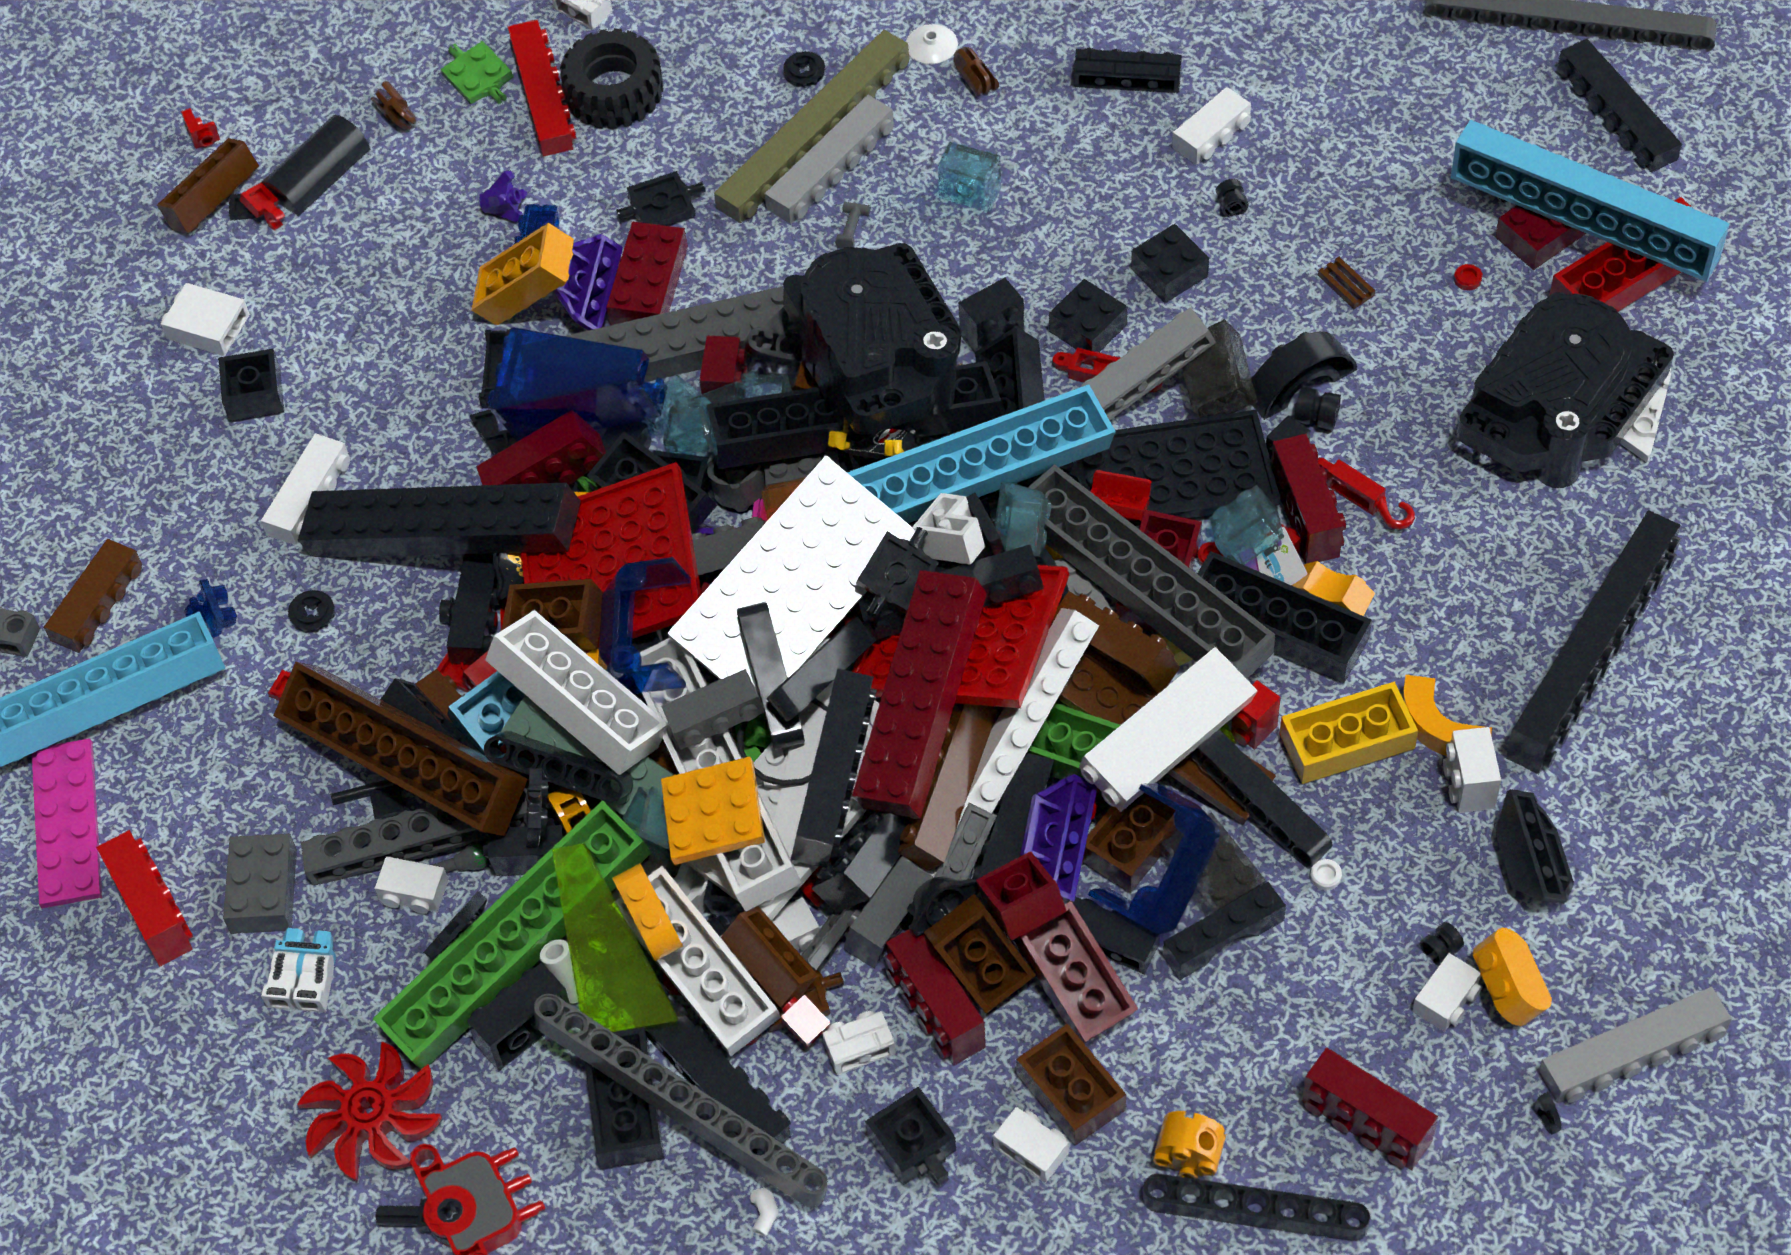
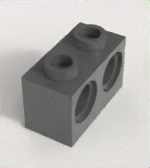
[0,607,40,658]

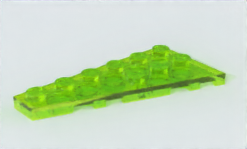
[552,843,679,1032]

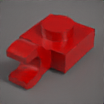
[240,182,285,231]

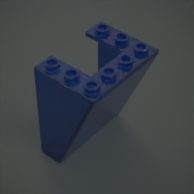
[488,327,668,442]

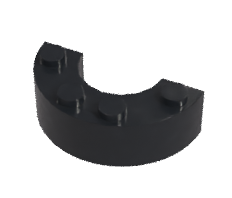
[1245,331,1357,420]

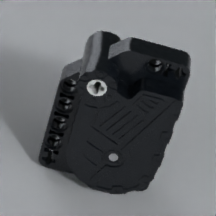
[783,243,961,435]
[1457,292,1674,488]

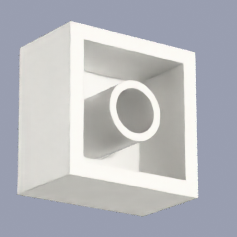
[1443,727,1501,813]

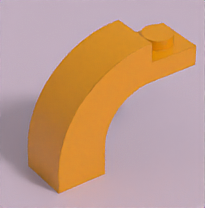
[1402,675,1492,756]

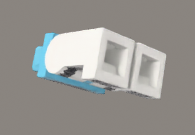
[261,928,336,1013]

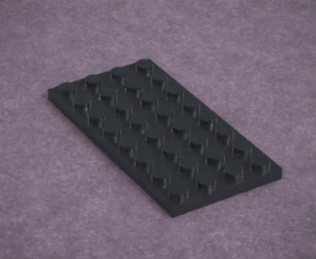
[1059,409,1280,526]

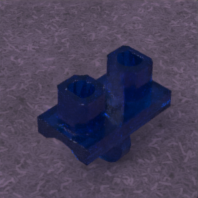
[184,579,237,638]

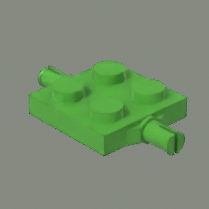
[440,41,514,104]

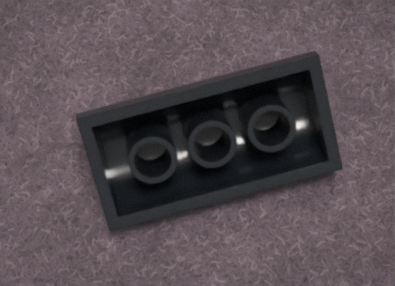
[260,115,370,216]

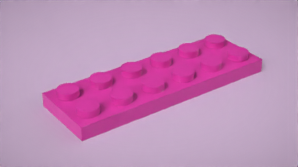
[32,738,102,909]

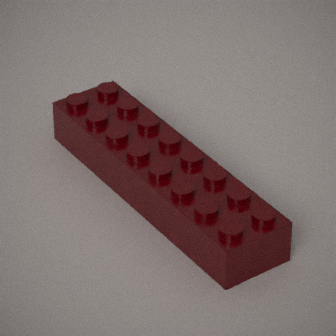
[852,570,987,819]

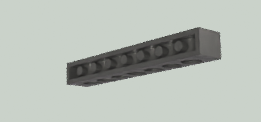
[301,780,548,885]

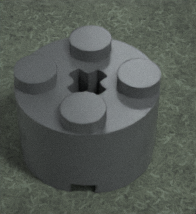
[707,452,767,512]

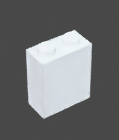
[161,283,250,356]

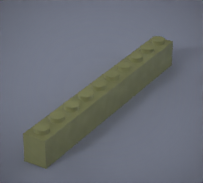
[714,29,910,224]

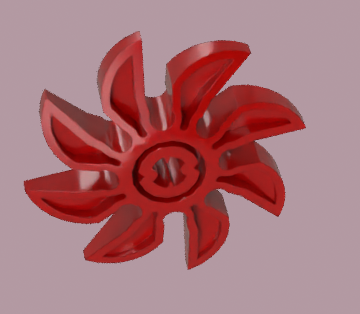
[297,1041,442,1182]

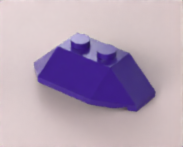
[554,234,623,331]
[1020,774,1097,902]

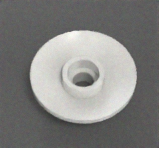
[906,24,958,64]

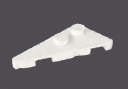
[1619,368,1671,462]

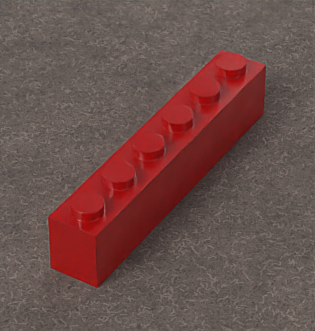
[507,19,577,157]

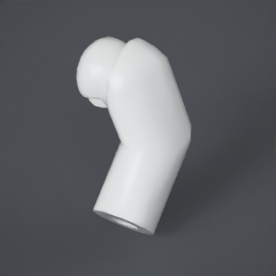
[750,1188,779,1237]

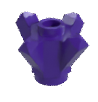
[479,170,527,222]

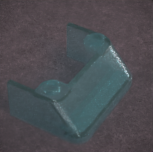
[663,371,792,452]

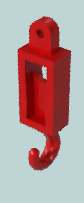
[1053,348,1163,393]
[1317,457,1415,530]

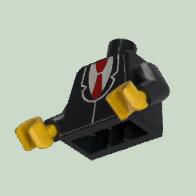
[828,425,918,470]

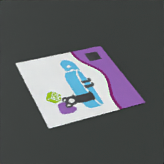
[1238,526,1308,585]

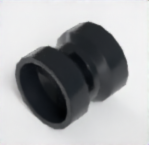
[1216,179,1249,217]
[1420,922,1465,966]

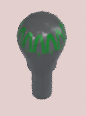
[433,843,489,873]

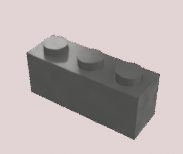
[661,668,765,750]

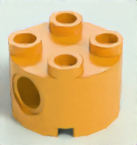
[1153,1111,1227,1179]

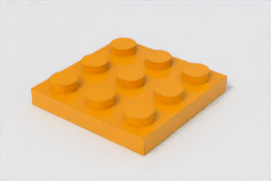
[661,756,765,865]

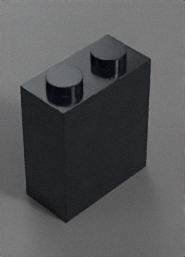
[483,825,566,876]

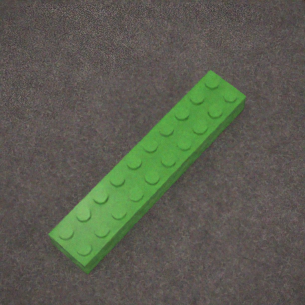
[372,800,652,1069]

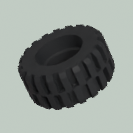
[560,28,663,129]

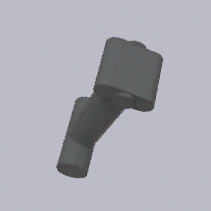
[835,201,871,249]

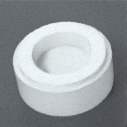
[1310,859,1342,890]

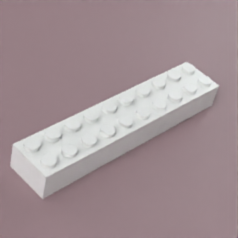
[627,638,802,911]

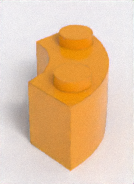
[1292,561,1375,616]

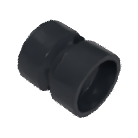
[1294,386,1341,431]

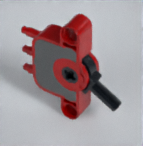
[375,1144,546,1255]

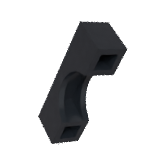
[1163,882,1286,980]

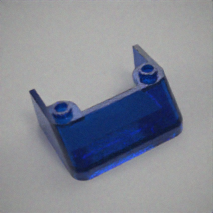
[598,557,691,694]
[1088,783,1220,934]

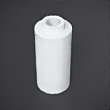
[540,939,591,1004]

